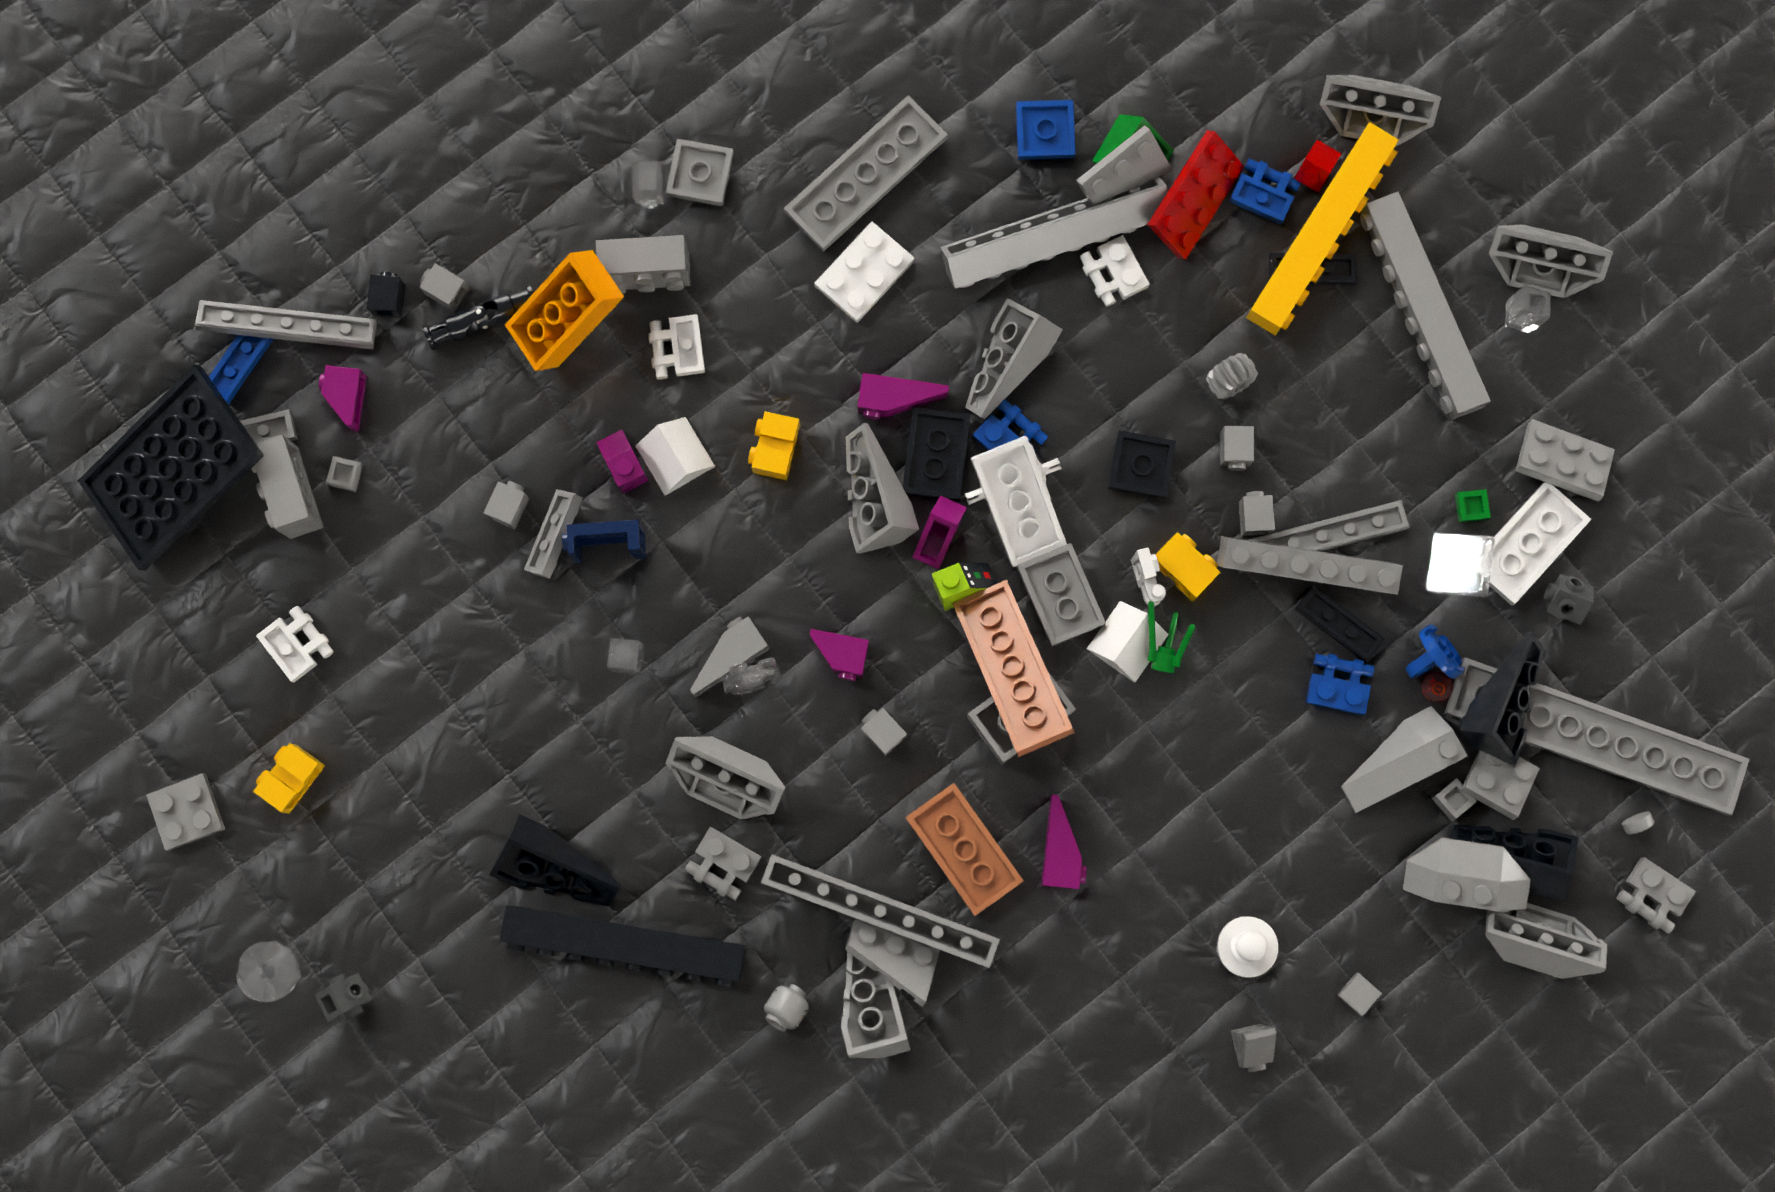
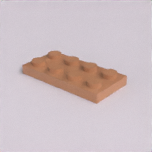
[905,783,1023,916]

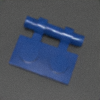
[1229,158,1301,225]
[972,399,1049,452]
[1305,653,1375,716]

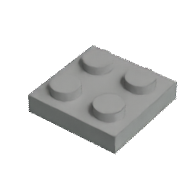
[666,139,734,206]
[1461,749,1540,820]
[146,773,225,851]

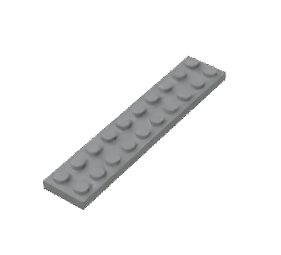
[1444,657,1750,816]

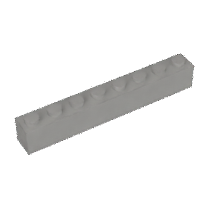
[940,177,1168,289]
[1360,192,1491,420]
[761,854,1000,968]

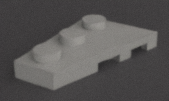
[1076,125,1173,205]
[845,919,940,1007]

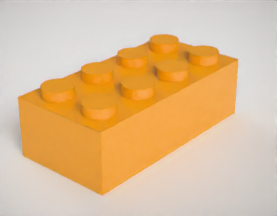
[505,250,624,372]

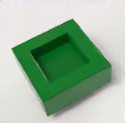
[1455,489,1491,523]

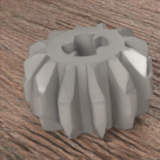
[1206,353,1258,399]

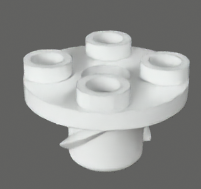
[1217,916,1278,977]

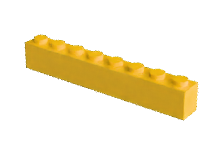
[1246,122,1399,336]

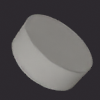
[1621,811,1655,835]

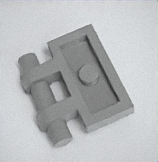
[684,826,762,901]
[1616,857,1696,934]

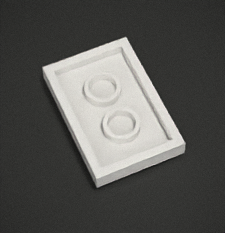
[814,221,915,323]

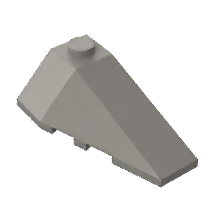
[846,423,919,554]
[1341,706,1467,813]
[841,952,911,1058]

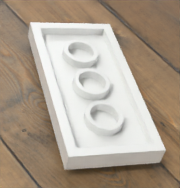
[971,436,1067,567]
[1467,482,1591,606]

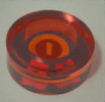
[1421,672,1453,702]

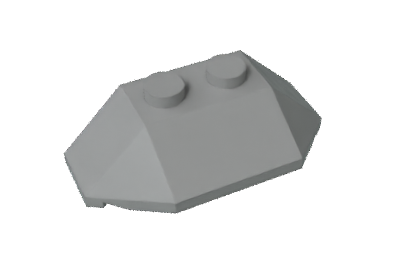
[1320,75,1441,146]
[1489,225,1613,298]
[665,737,785,819]
[1403,837,1530,911]
[1485,903,1607,979]

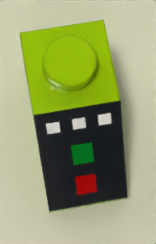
[932,563,997,611]

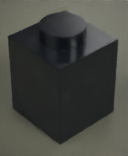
[367,272,406,318]

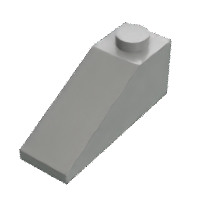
[690,616,769,698]
[1230,1024,1277,1072]

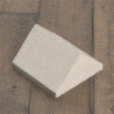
[636,417,715,496]
[1087,601,1169,683]

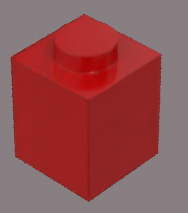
[1294,140,1342,193]

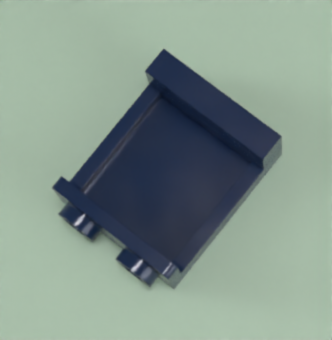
[562,520,646,563]

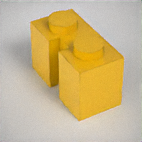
[748,411,800,481]
[1155,532,1221,602]
[253,743,325,814]

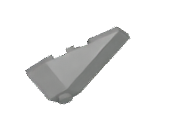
[965,298,1063,419]

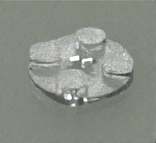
[722,658,782,695]
[237,942,301,1002]

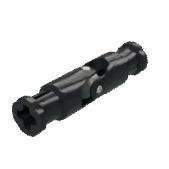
[422,284,534,350]

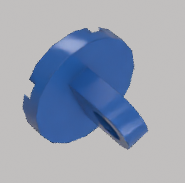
[1405,624,1465,679]

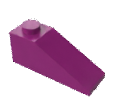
[857,373,949,420]
[1041,795,1087,890]

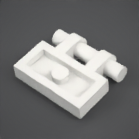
[1080,235,1150,307]
[648,314,706,380]
[1131,547,1166,607]
[256,606,334,683]

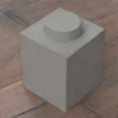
[420,263,470,312]
[1220,426,1254,471]
[484,481,530,530]
[1239,491,1275,536]
[861,708,907,756]

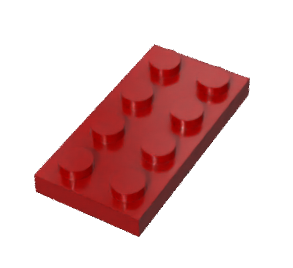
[1147,130,1245,260]

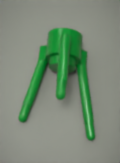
[1147,601,1195,673]

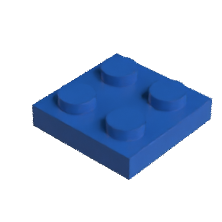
[1016,100,1075,160]

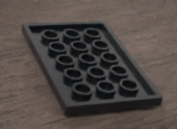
[78,365,264,571]

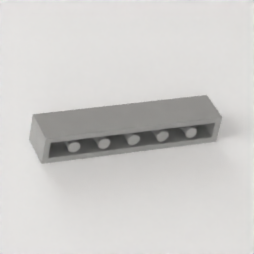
[1217,536,1403,595]

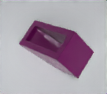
[319,365,367,432]
[596,430,648,494]
[912,495,967,569]
[809,629,869,681]

